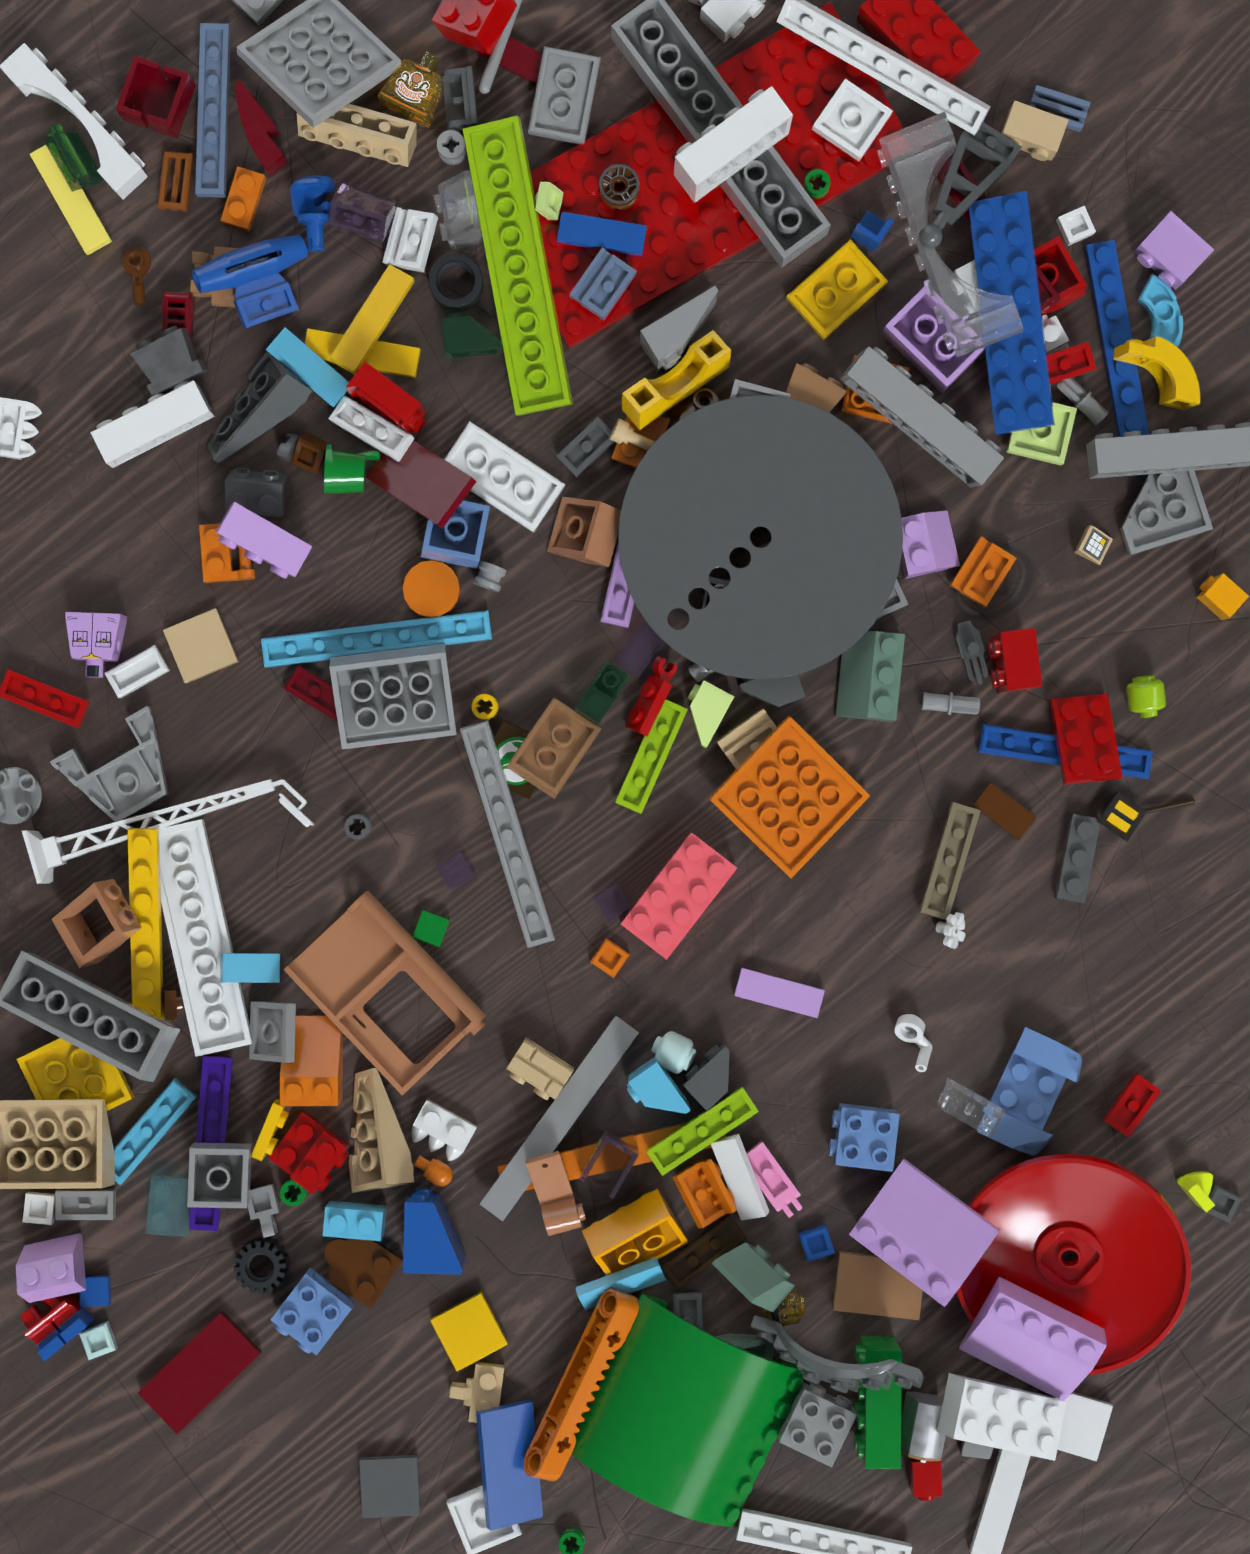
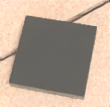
[359,1454,421,1518]

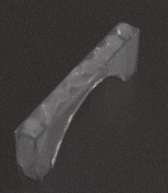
[877,112,1024,357]

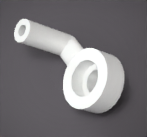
[895,1014,932,1072]

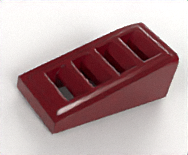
[162,292,195,341]

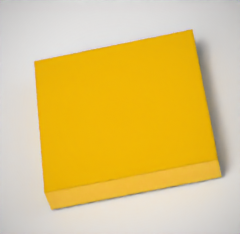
[430,1291,508,1371]

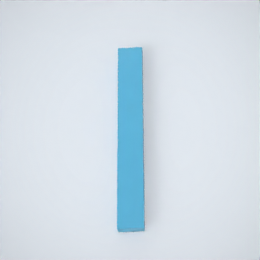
[261,610,492,668]

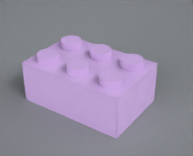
[881,285,985,393]
[215,502,312,579]

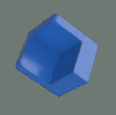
[851,211,894,253]

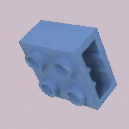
[828,1103,900,1172]
[271,1268,355,1356]

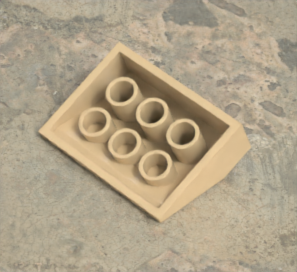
[0,1099,115,1189]

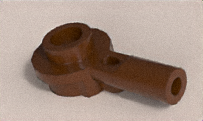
[122,247,151,306]

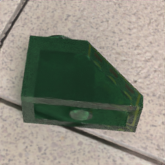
[441,313,504,359]

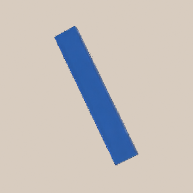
[978,724,1153,779]

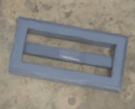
[1029,85,1091,132]

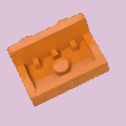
[672,1159,737,1228]

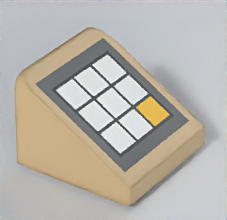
[1074,525,1113,565]

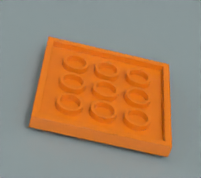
[708,716,870,878]

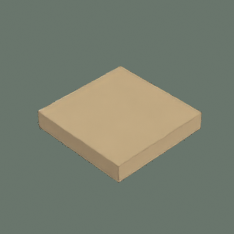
[163,608,239,683]

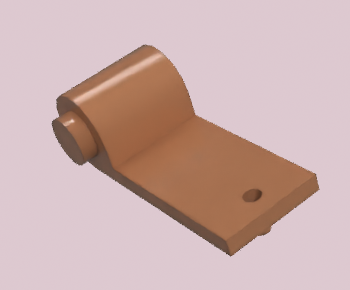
[525,1151,586,1236]

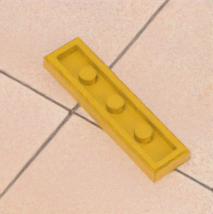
[330,264,415,375]
[305,328,421,378]

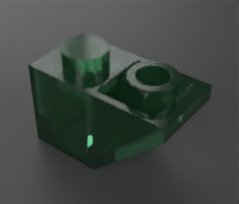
[575,661,631,727]

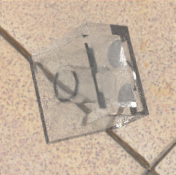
[434,170,484,249]

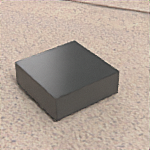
[1203,1184,1242,1224]

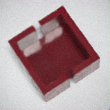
[116,55,196,139]

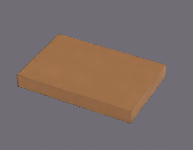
[507,698,601,799]
[833,1251,923,1320]

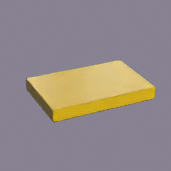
[786,239,888,340]

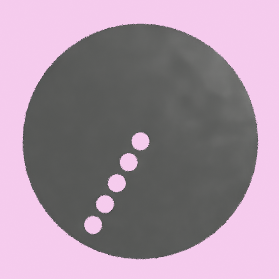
[618,395,903,679]

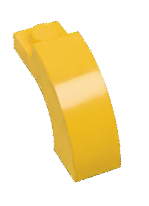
[1113,336,1200,410]

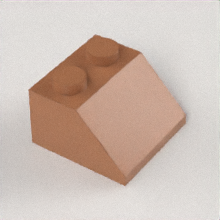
[547,497,621,567]

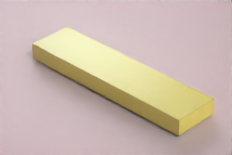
[30,140,112,255]

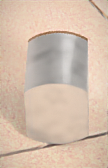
[901,1392,946,1463]

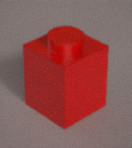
[908,1457,943,1501]

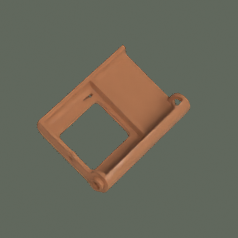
[284,891,486,1095]

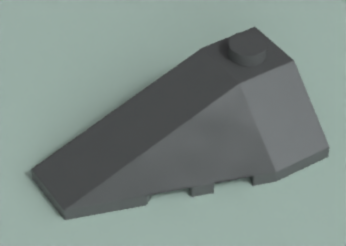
[207,351,312,463]

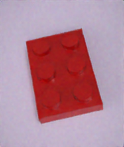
[1049,693,1123,785]

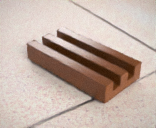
[158,150,194,213]

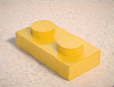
[251,1099,289,1161]

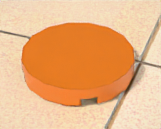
[403,560,460,618]

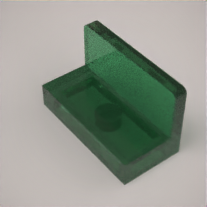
[45,124,102,192]

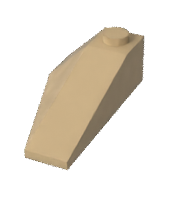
[349,1068,414,1193]

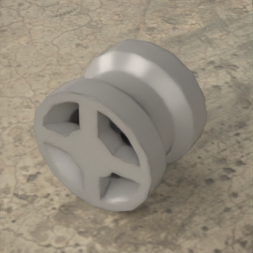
[437,130,467,165]
[472,561,507,592]

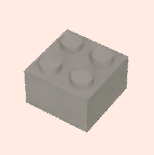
[187,1143,252,1208]

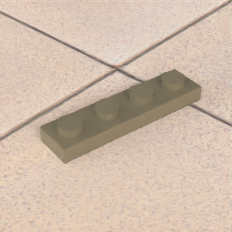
[919,802,981,920]

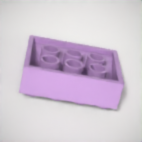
[849,1159,1000,1307]
[959,1277,1107,1401]

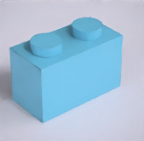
[323,1201,387,1241]

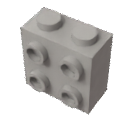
[778,1382,857,1467]

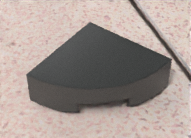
[277,432,300,463]

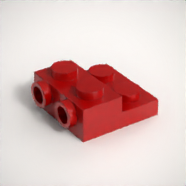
[268,1111,350,1194]

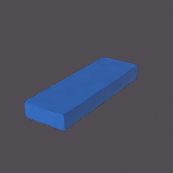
[557,212,647,257]

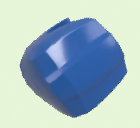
[290,175,337,252]

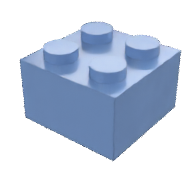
[421,500,490,569]

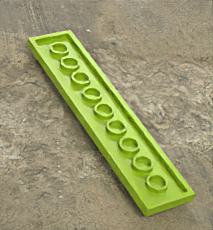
[463,115,573,416]

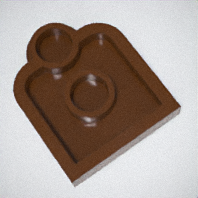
[324,1238,403,1309]

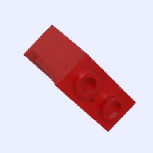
[345,362,426,434]

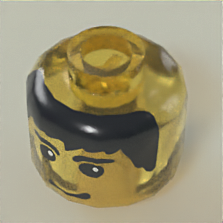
[764,1287,806,1326]

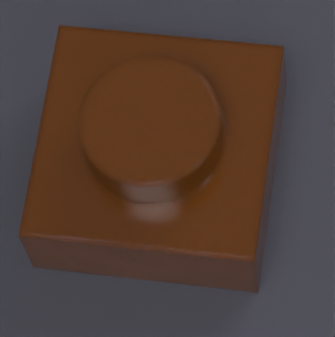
[163,988,182,1020]

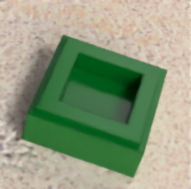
[413,910,450,947]

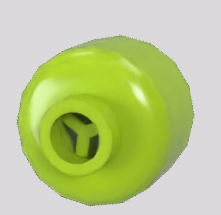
[1126,675,1166,718]

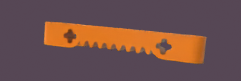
[523,1289,639,1481]

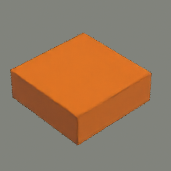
[590,938,630,978]

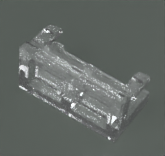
[937,1078,1006,1138]

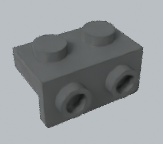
[225,467,287,517]

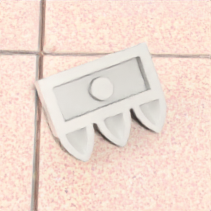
[0,397,42,460]
[411,1099,477,1161]

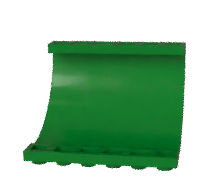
[572,1294,804,1527]

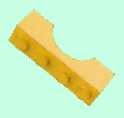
[622,330,731,430]

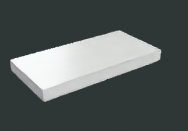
[444,421,565,533]

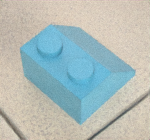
[627,1056,690,1114]

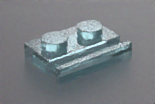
[145,1174,190,1238]

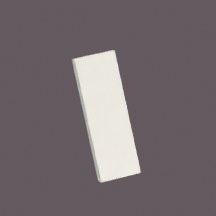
[328,395,414,462]
[711,1134,770,1221]

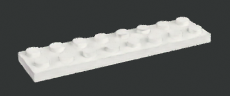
[159,819,252,1057]

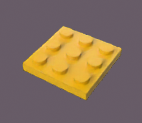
[17,1038,134,1111]

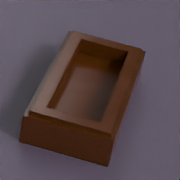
[972,782,1036,840]

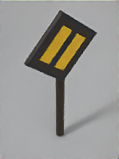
[1097,791,1195,842]

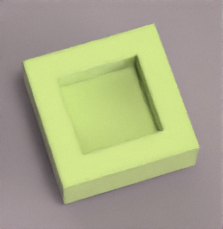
[535,182,564,220]

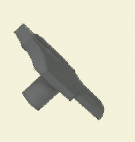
[955,620,988,685]

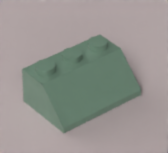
[835,631,905,722]

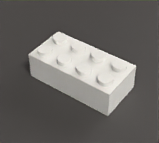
[674,86,793,203]
[937,1373,1067,1461]

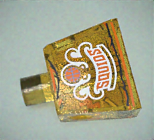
[378,51,443,128]

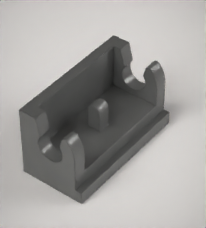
[442,66,478,134]

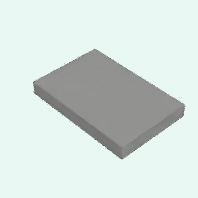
[528,46,601,144]

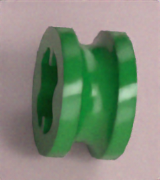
[803,169,830,199]
[280,1179,308,1207]
[559,1528,586,1554]

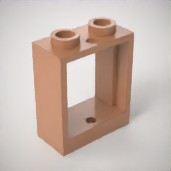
[51,879,142,968]

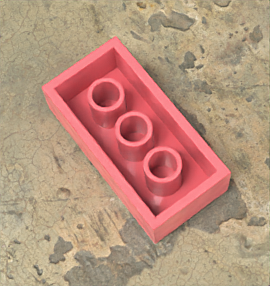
[621,832,737,960]

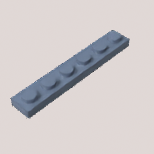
[195,23,231,198]

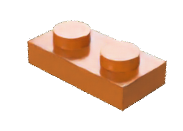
[220,166,267,232]

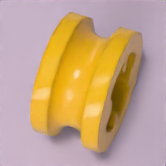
[472,694,499,720]

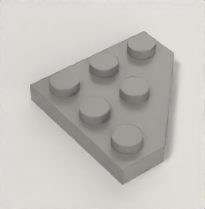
[1120,470,1213,556]

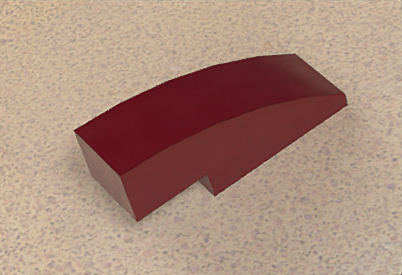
[235,80,288,177]

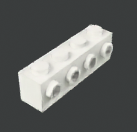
[90,380,215,468]

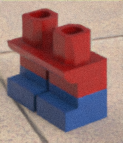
[20,1294,94,1362]

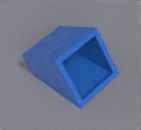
[403,1187,466,1275]

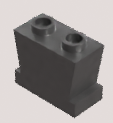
[130,326,208,396]

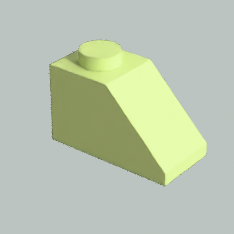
[687,681,734,748]

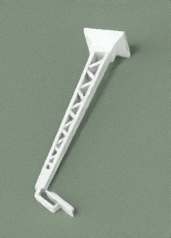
[22,779,315,884]

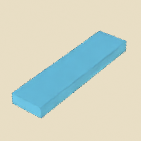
[114,1078,197,1185]

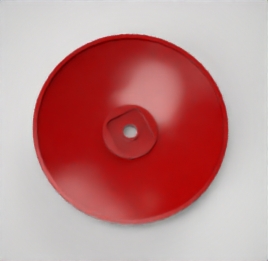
[957,1154,1191,1375]

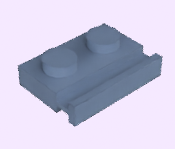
[569,247,637,320]

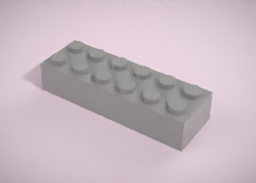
[839,347,1004,488]
[0,951,180,1082]

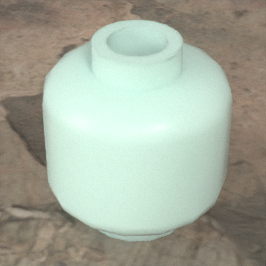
[651,1031,696,1074]

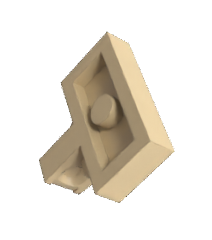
[449,1361,505,1423]

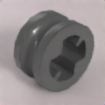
[344,813,372,840]

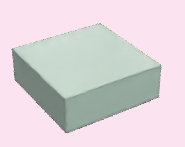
[79,1321,118,1360]

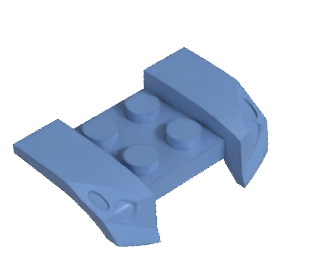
[977,1027,1082,1156]

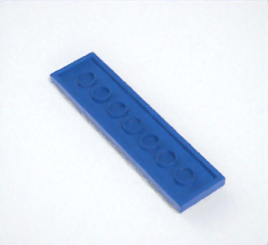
[969,191,1055,435]

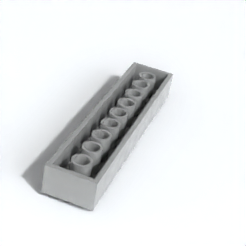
[611,0,831,268]

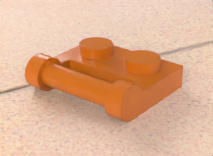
[199,523,255,583]

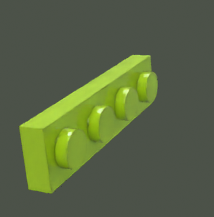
[615,700,688,814]
[646,1086,759,1176]

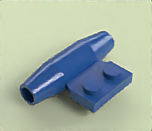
[192,235,308,329]

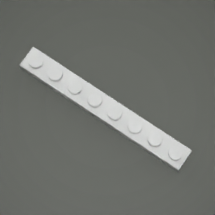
[776,0,991,135]

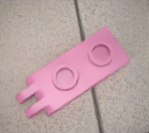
[746,1141,803,1218]

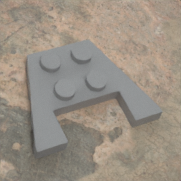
[50,706,169,822]

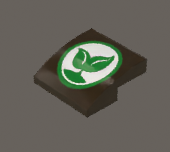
[494,720,536,800]

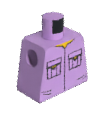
[65,612,127,678]

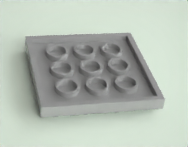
[237,0,401,128]

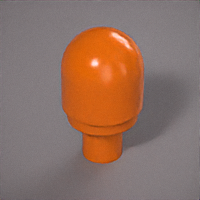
[414,1155,453,1187]

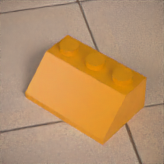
[582,1189,689,1275]

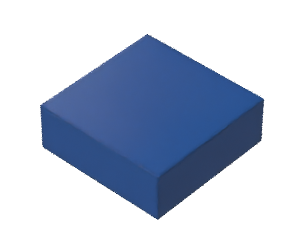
[798,1224,835,1262]
[80,1275,111,1307]

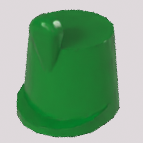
[324,444,380,494]

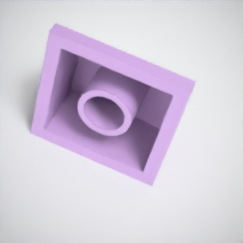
[1134,211,1214,290]
[900,510,960,579]
[16,1233,86,1303]

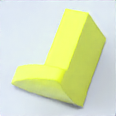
[1177,1171,1215,1213]

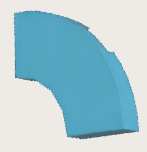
[1137,274,1183,347]

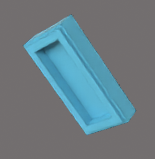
[220,953,280,983]

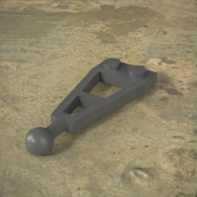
[919,122,1021,249]

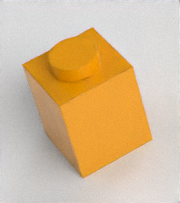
[1196,573,1249,620]

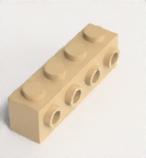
[297,104,417,167]

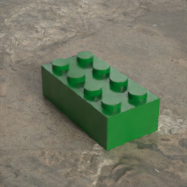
[854,1336,902,1469]

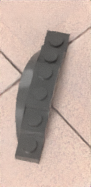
[751,1315,924,1393]

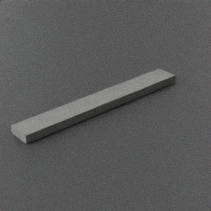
[460,720,556,948]
[480,1016,639,1221]

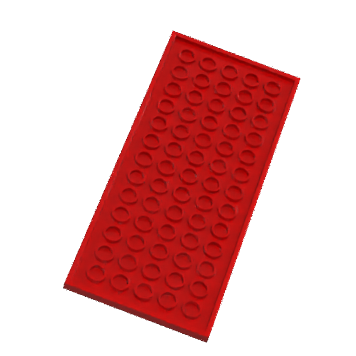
[530,2,915,349]

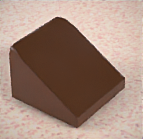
[291,432,331,475]

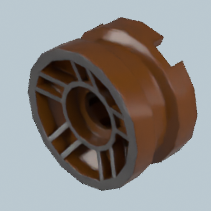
[599,164,640,211]

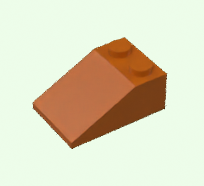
[280,1015,343,1106]

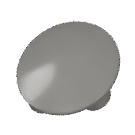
[0,767,42,824]

